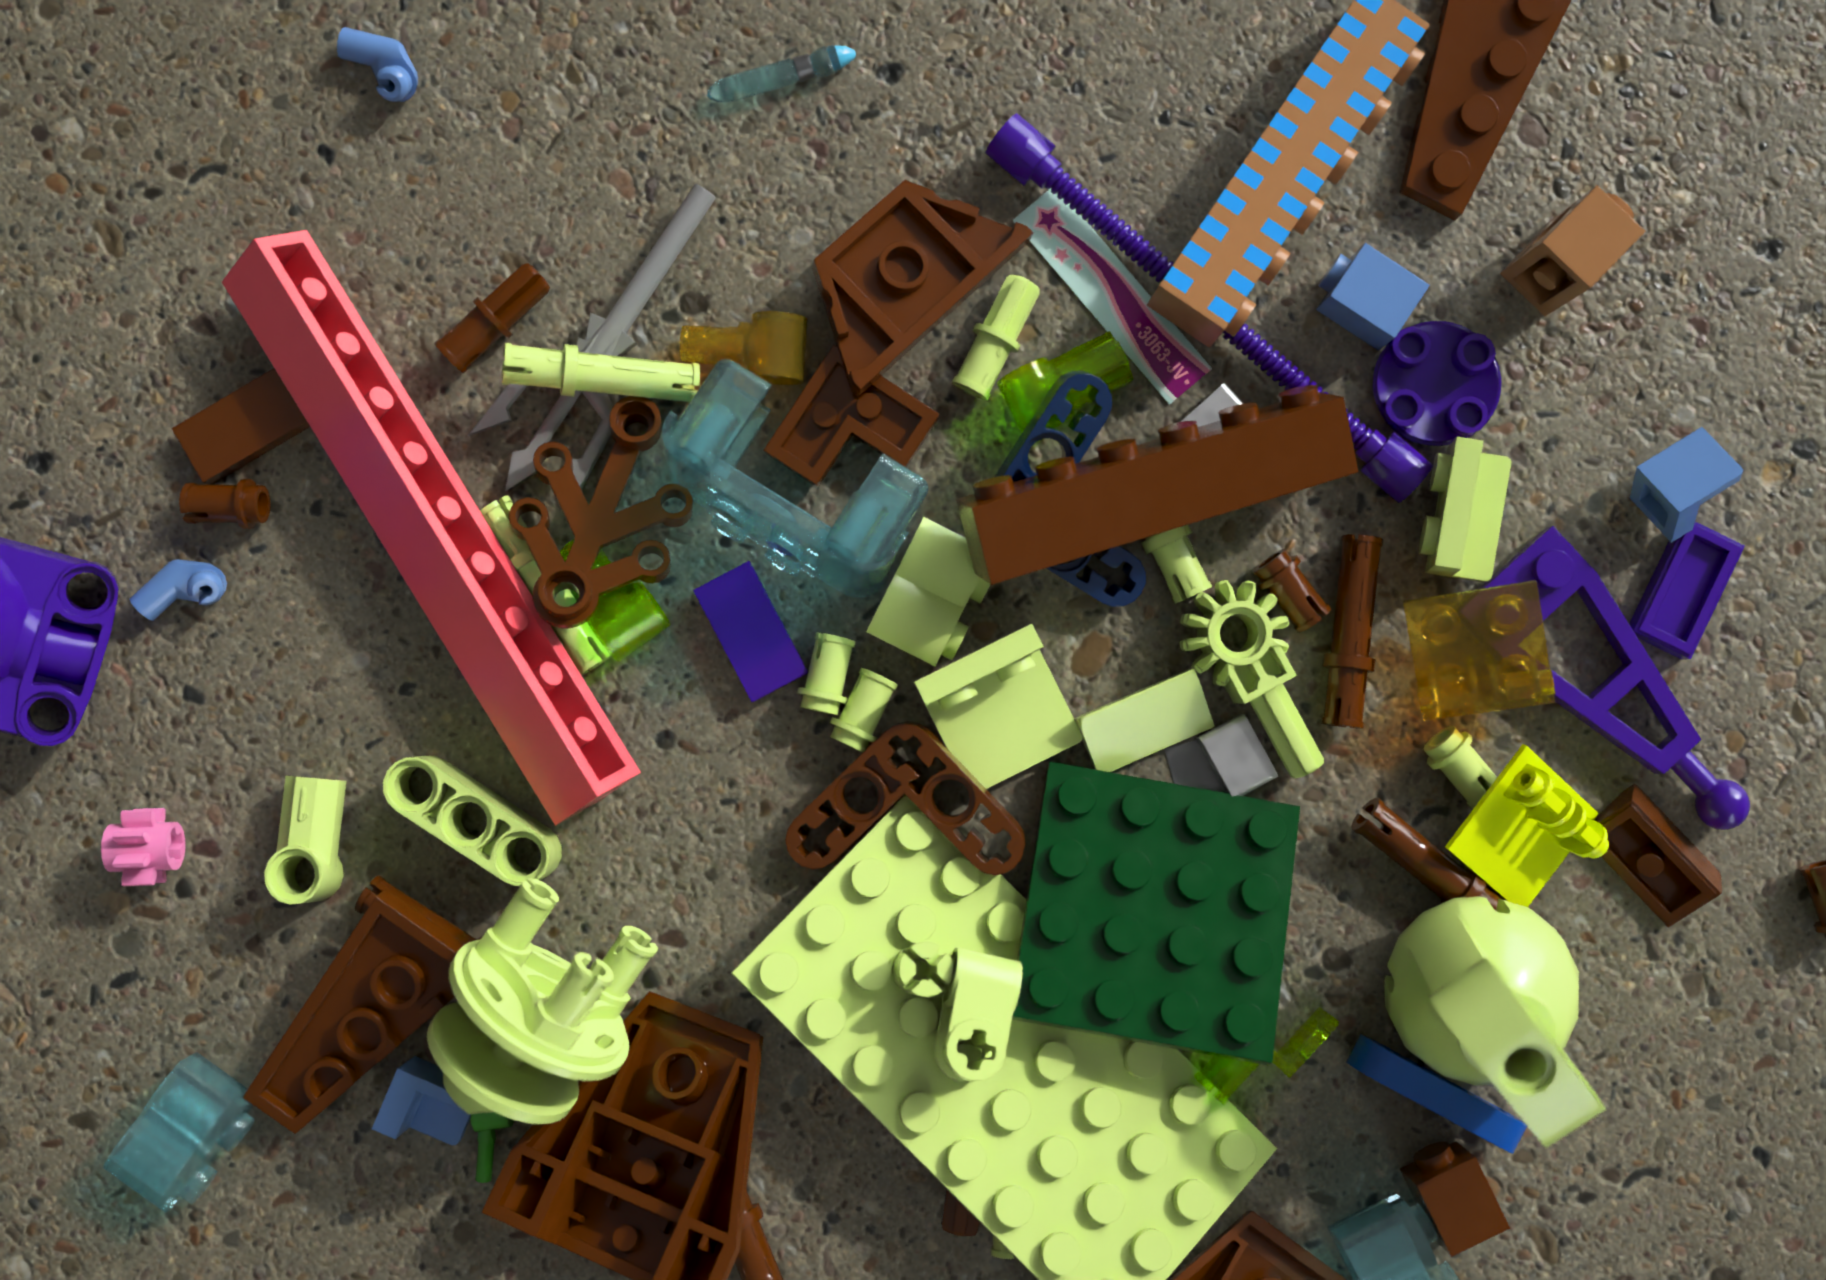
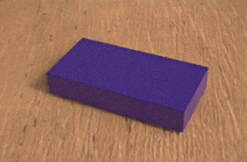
[1629,521,1745,660]
[693,561,808,702]

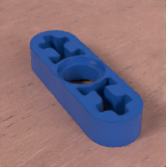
[1346,1034,1527,1154]

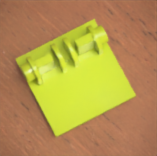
[1445,744,1609,907]

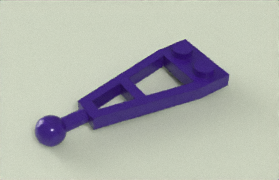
[1453,526,1750,830]

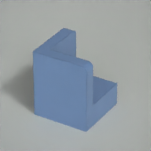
[1630,427,1743,543]
[372,1056,471,1145]

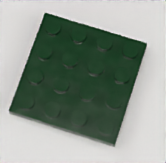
[1012,761,1300,1065]

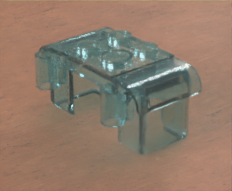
[662,359,928,597]

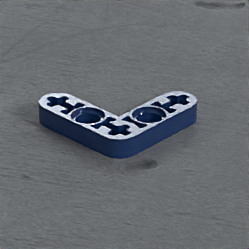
[994,371,1146,607]

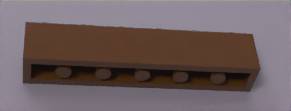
[956,385,1359,585]

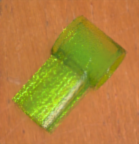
[996,331,1134,434]

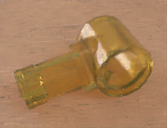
[680,311,808,385]

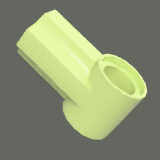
[264,776,346,905]

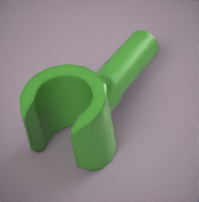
[470,1112,514,1183]

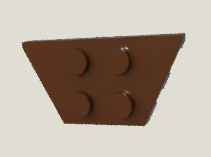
[812,180,1034,397]

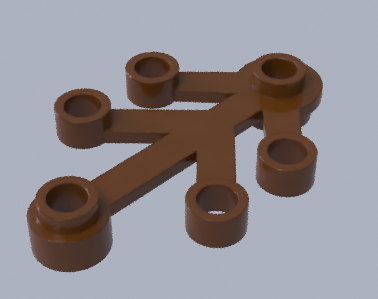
[509,396,693,628]

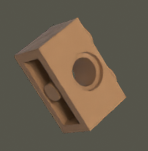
[1500,185,1646,316]

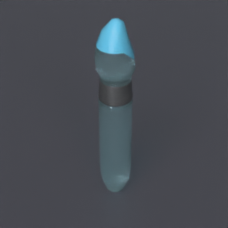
[707,45,856,102]

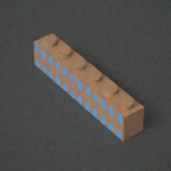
[1147,0,1430,348]

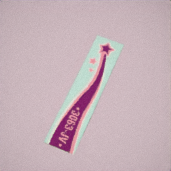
[1012,188,1212,405]

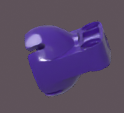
[0,537,119,746]

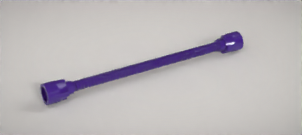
[985,113,1433,503]

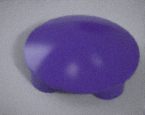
[1372,321,1501,446]

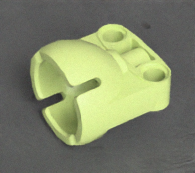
[1384,896,1606,1148]

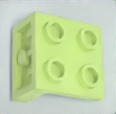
[914,624,1083,789]

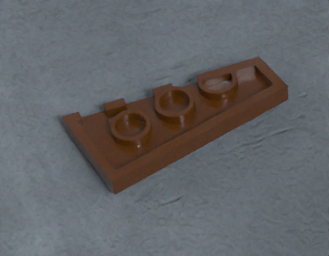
[1399,0,1572,221]
[242,889,465,1134]

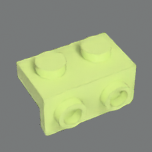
[1419,437,1511,582]

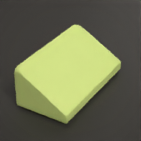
[1074,668,1215,772]

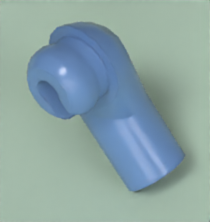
[337,27,418,102]
[130,559,227,621]

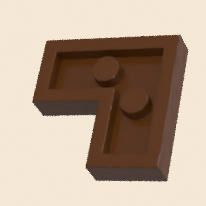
[764,344,940,488]

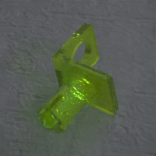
[1194,1007,1339,1105]

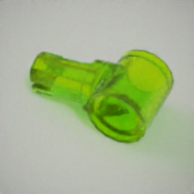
[560,539,671,662]

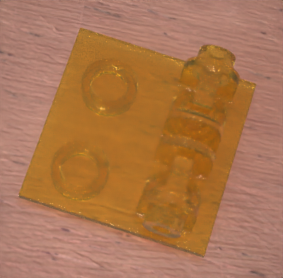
[1403,580,1555,721]

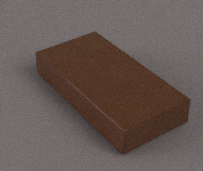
[171,368,310,485]

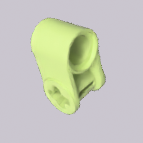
[934,947,1022,1081]

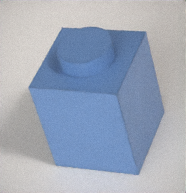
[1316,243,1430,351]

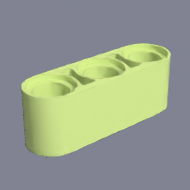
[383,755,562,886]

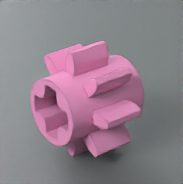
[101,808,185,887]

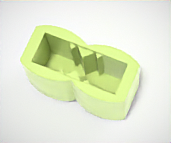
[866,517,991,666]

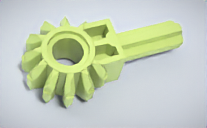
[1180,580,1324,779]

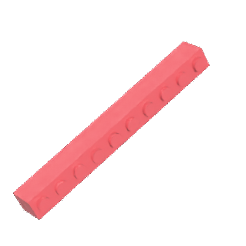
[222,230,641,826]

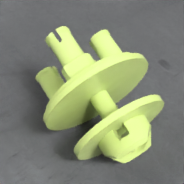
[427,878,658,1124]

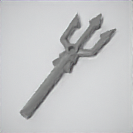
[468,183,716,493]

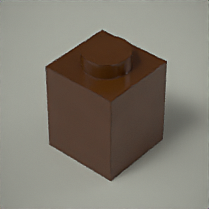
[1400,1141,1510,1257]

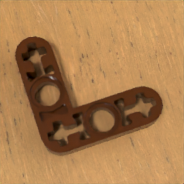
[785,721,1026,875]

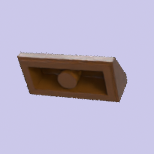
[1594,784,1722,928]

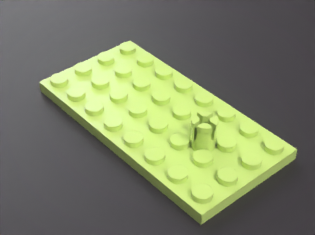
[731,795,1277,1280]

